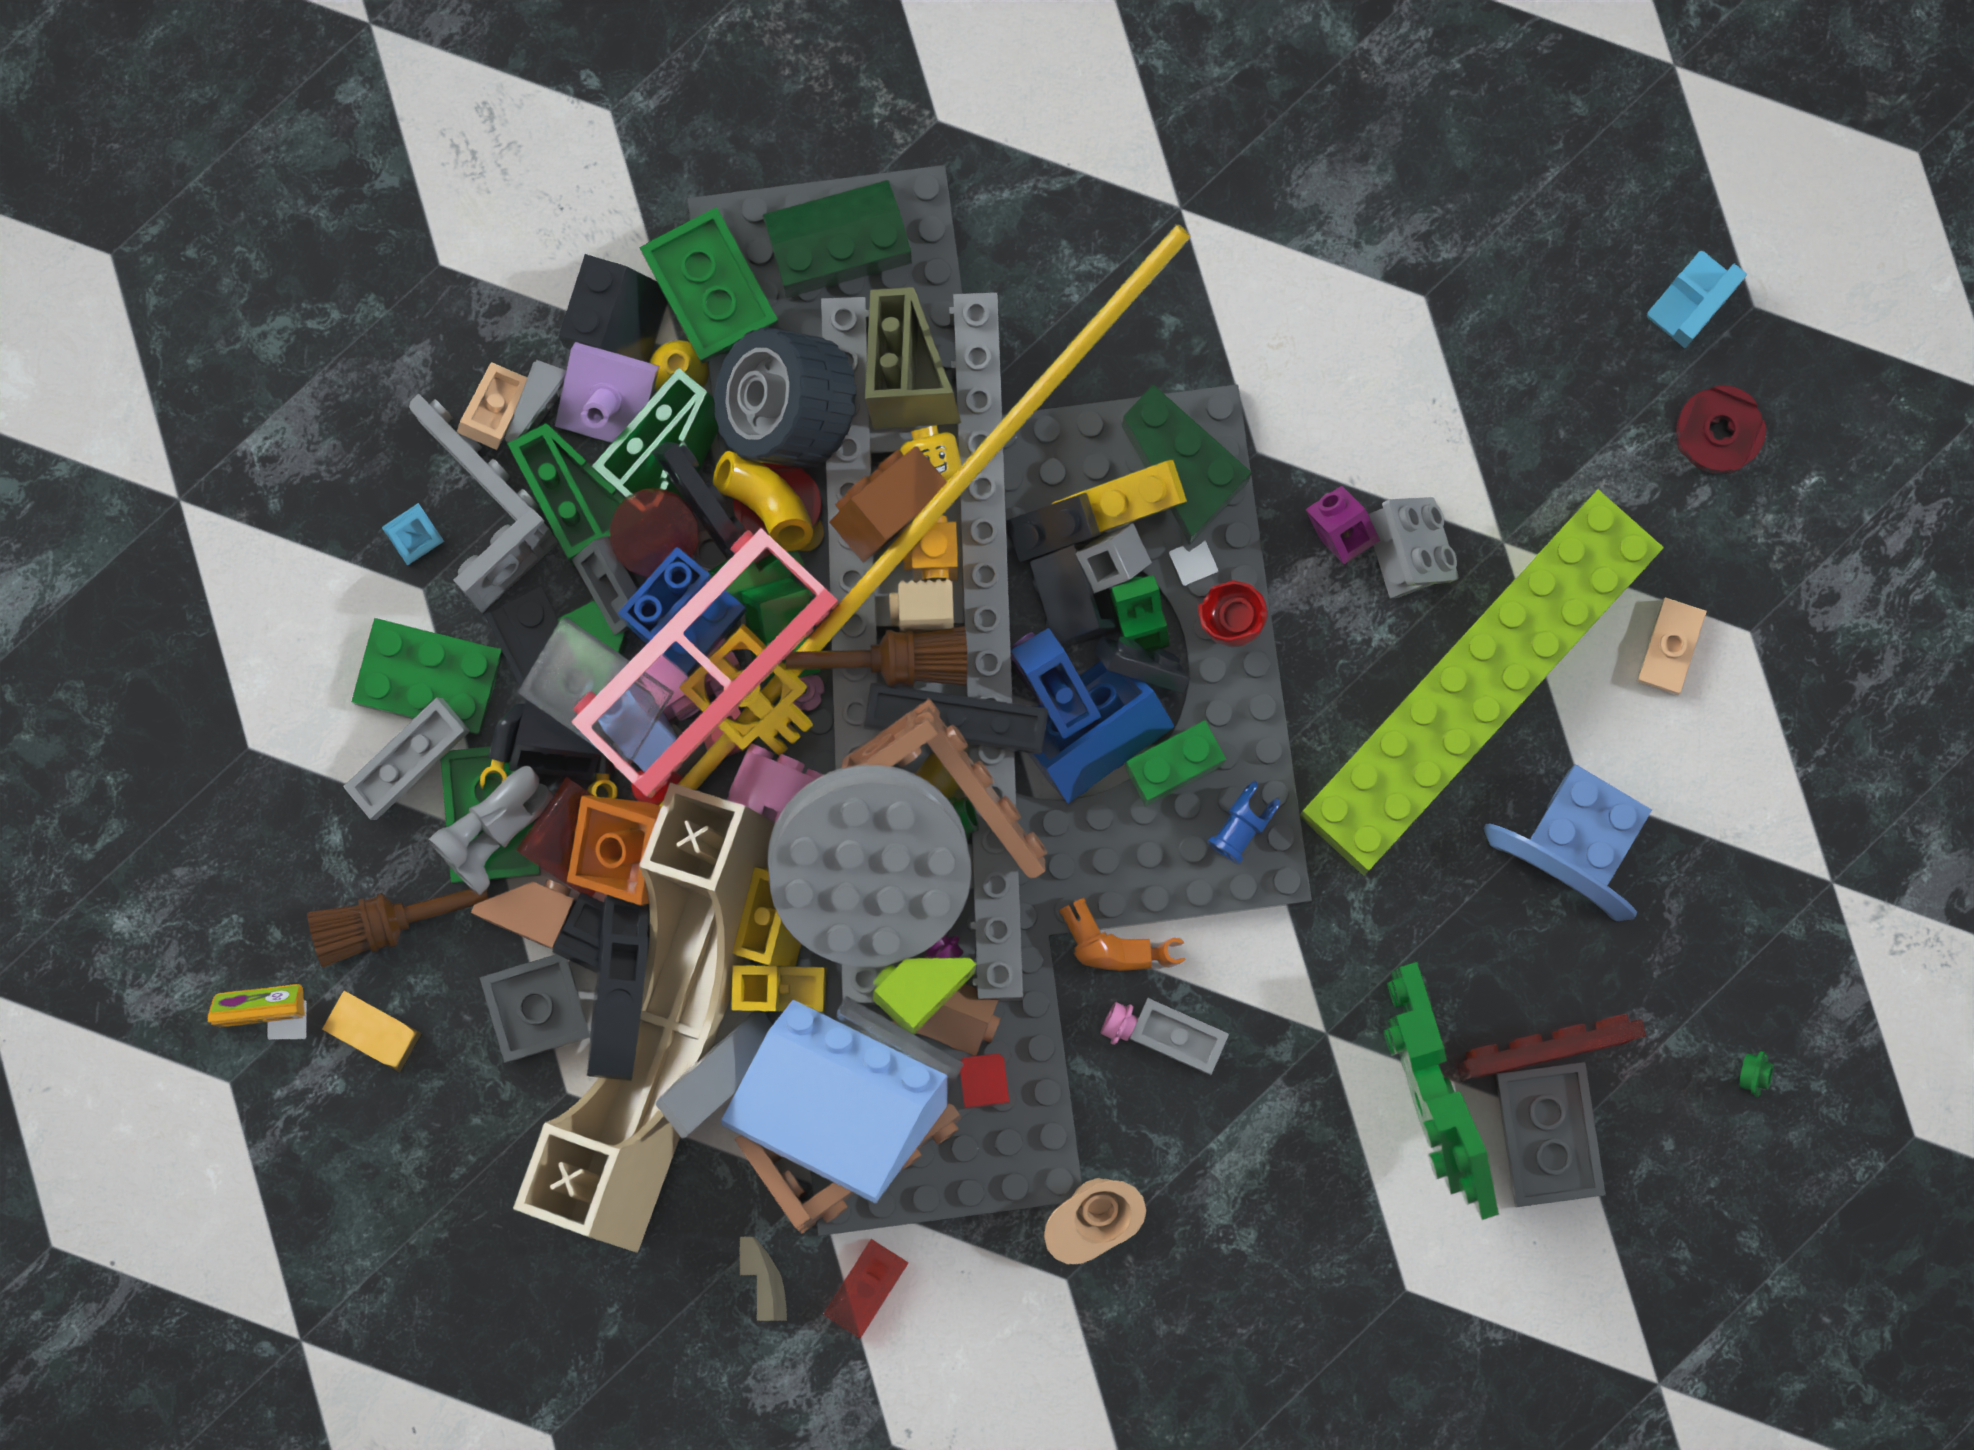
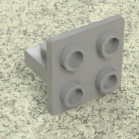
[1368,497,1459,598]

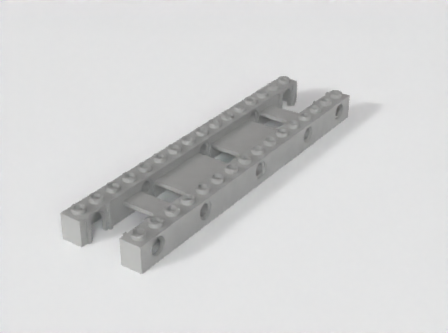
[821,293,1023,1007]

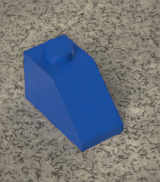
[1011,628,1102,739]

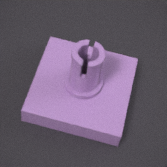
[555,342,659,443]

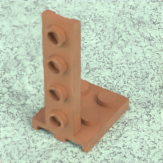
[841,698,1047,878]
[734,1104,962,1234]

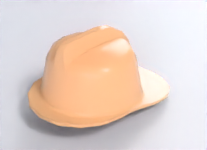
[1044,1178,1146,1264]

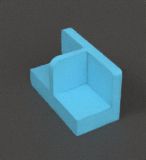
[1647,251,1747,349]

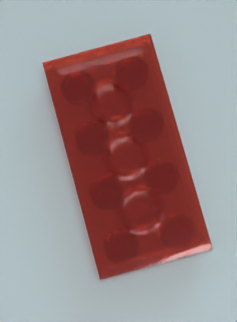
[1457,1013,1646,1082]

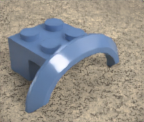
[1483,764,1652,921]

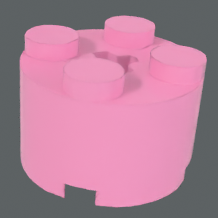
[727,743,823,823]

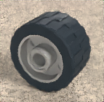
[714,327,856,468]

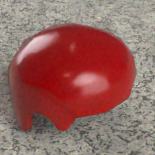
[1198,580,1268,648]

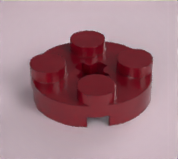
[1676,385,1766,474]

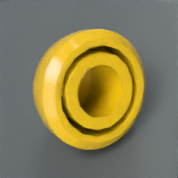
[650,340,709,392]

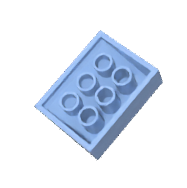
[721,1000,947,1203]

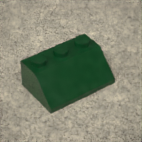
[763,180,912,298]

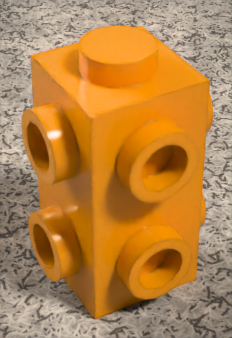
[903,516,958,583]

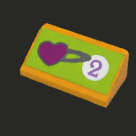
[208,984,305,1028]

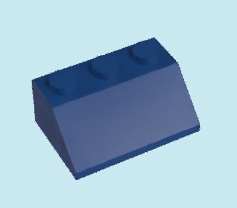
[1028,661,1175,804]

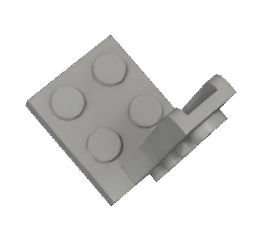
[409,393,559,614]

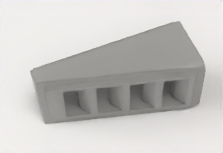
[505,360,566,443]

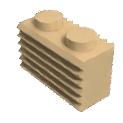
[890,579,954,634]

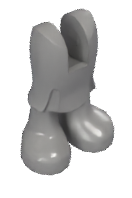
[428,766,554,896]

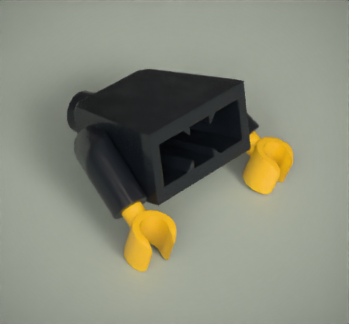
[480,677,618,799]

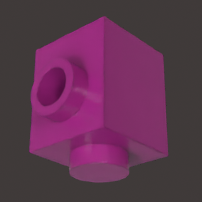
[1305,486,1380,564]

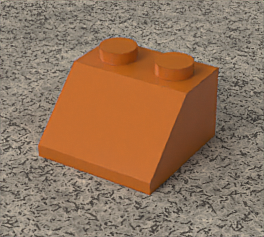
[567,795,661,905]

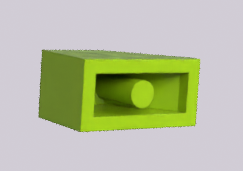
[873,958,976,1037]

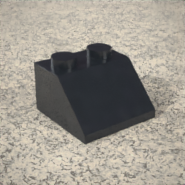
[558,254,668,363]

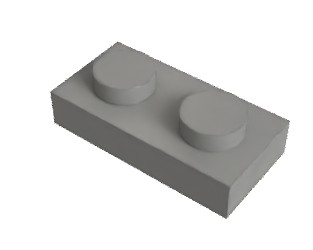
[1129,998,1229,1076]

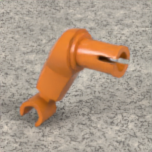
[1058,897,1186,971]

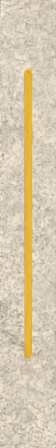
[659,224,1191,806]

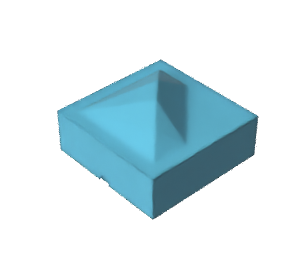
[382,503,444,566]

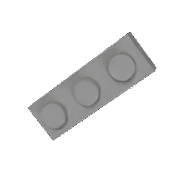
[343,697,470,820]

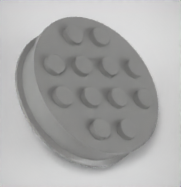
[768,765,971,967]

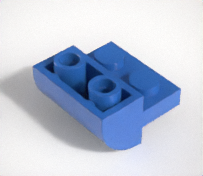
[618,547,747,677]

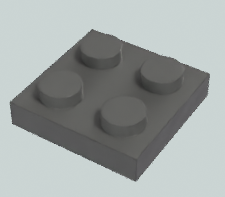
[480,954,590,1064]

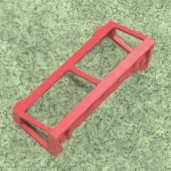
[571,528,839,798]

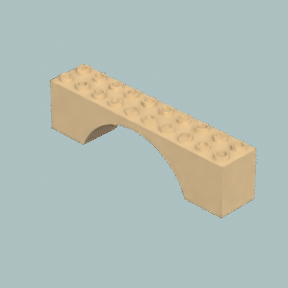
[513,783,775,1253]

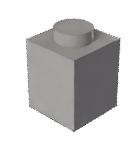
[1076,523,1152,593]

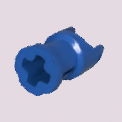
[1207,781,1280,864]

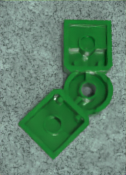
[1384,962,1499,1220]

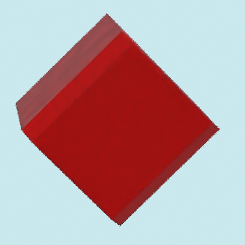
[959,1053,1009,1109]

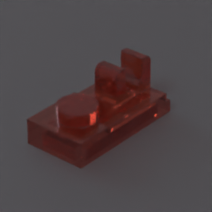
[823,1239,909,1339]

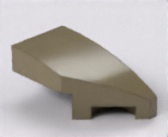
[740,1237,787,1321]

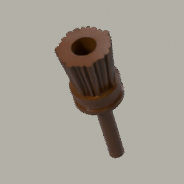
[785,626,968,686]
[307,889,489,968]

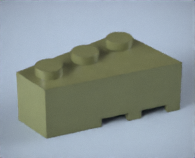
[865,287,961,429]

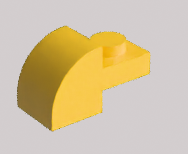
[732,965,827,1012]

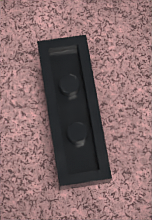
[651,442,746,560]

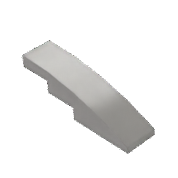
[655,1011,773,1139]

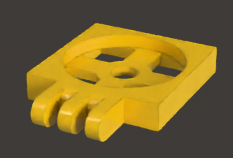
[679,624,813,755]

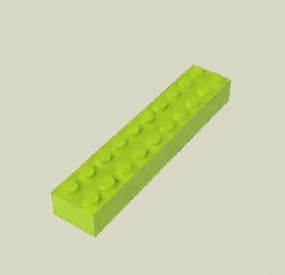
[1300,489,1664,876]

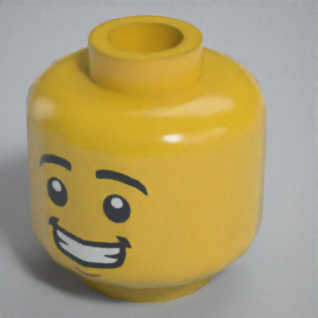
[900,425,962,482]

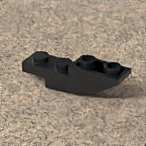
[587,895,650,1081]

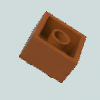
[829,445,947,563]

